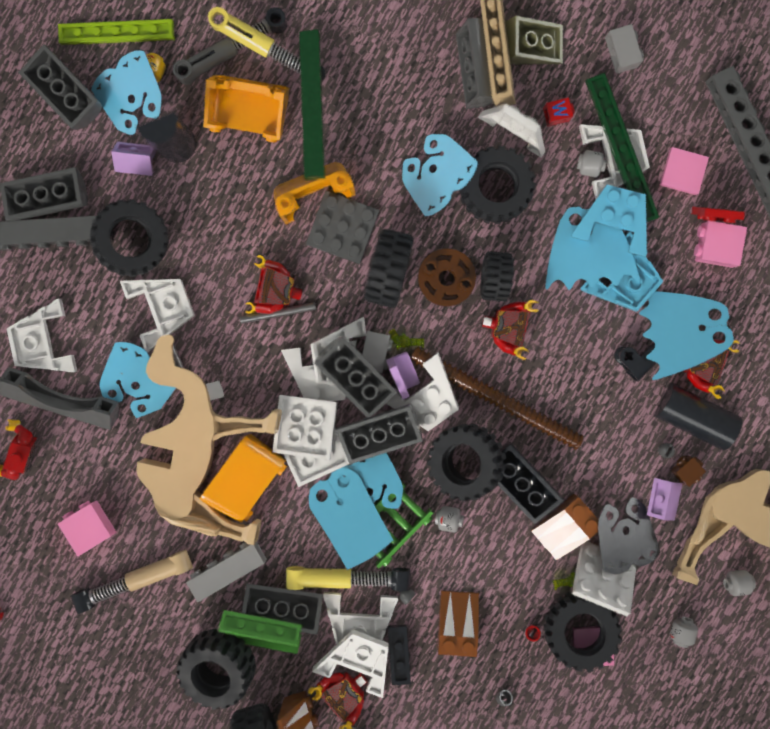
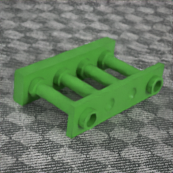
[374,479,433,568]
[219,610,302,654]

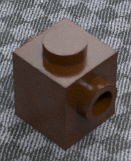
[670,455,706,487]

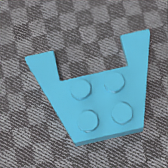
[571,185,647,257]
[580,232,663,312]

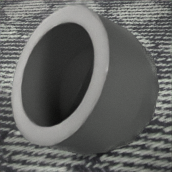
[658,443,675,458]
[400,589,416,605]
[496,690,513,706]

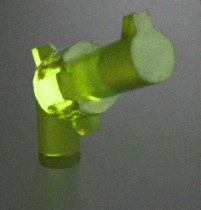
[388,328,424,350]
[552,572,576,590]

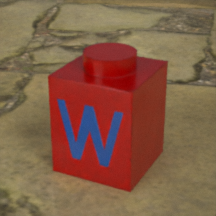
[543,97,575,127]

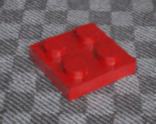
[691,206,745,223]

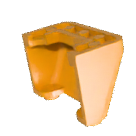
[203,75,289,142]
[273,162,356,224]
[200,433,287,523]

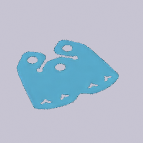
[92,50,162,135]
[402,134,478,216]
[100,342,175,418]
[328,453,403,509]

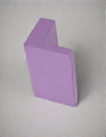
[111,142,156,176]
[386,352,420,399]
[647,478,682,520]

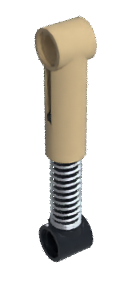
[70,549,193,614]

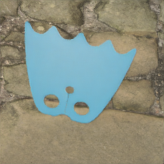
[545,207,640,290]
[639,291,734,380]

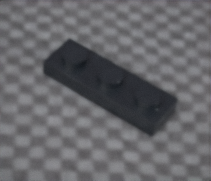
[388,624,411,685]

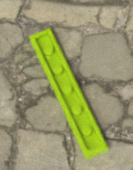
[58,19,175,45]

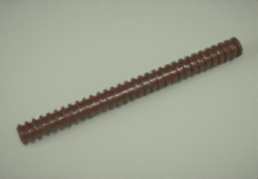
[410,346,584,450]

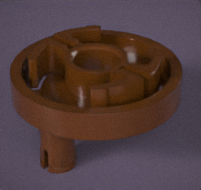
[418,248,476,307]

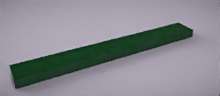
[299,29,325,180]
[585,72,660,223]

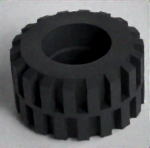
[480,251,514,302]

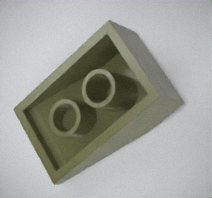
[505,16,563,65]

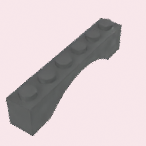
[0,367,119,430]

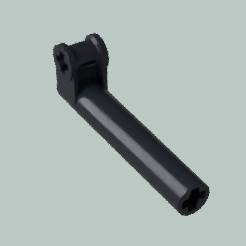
[614,342,657,382]

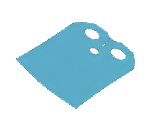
[309,467,393,570]

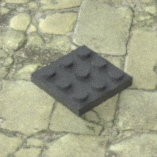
[306,190,379,265]

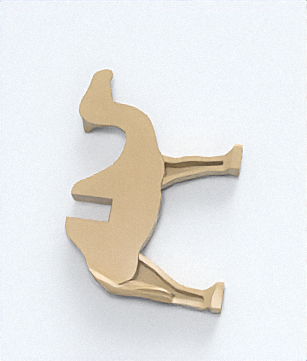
[137,335,282,545]
[672,469,770,585]

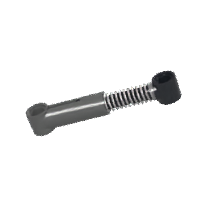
[173,7,287,85]

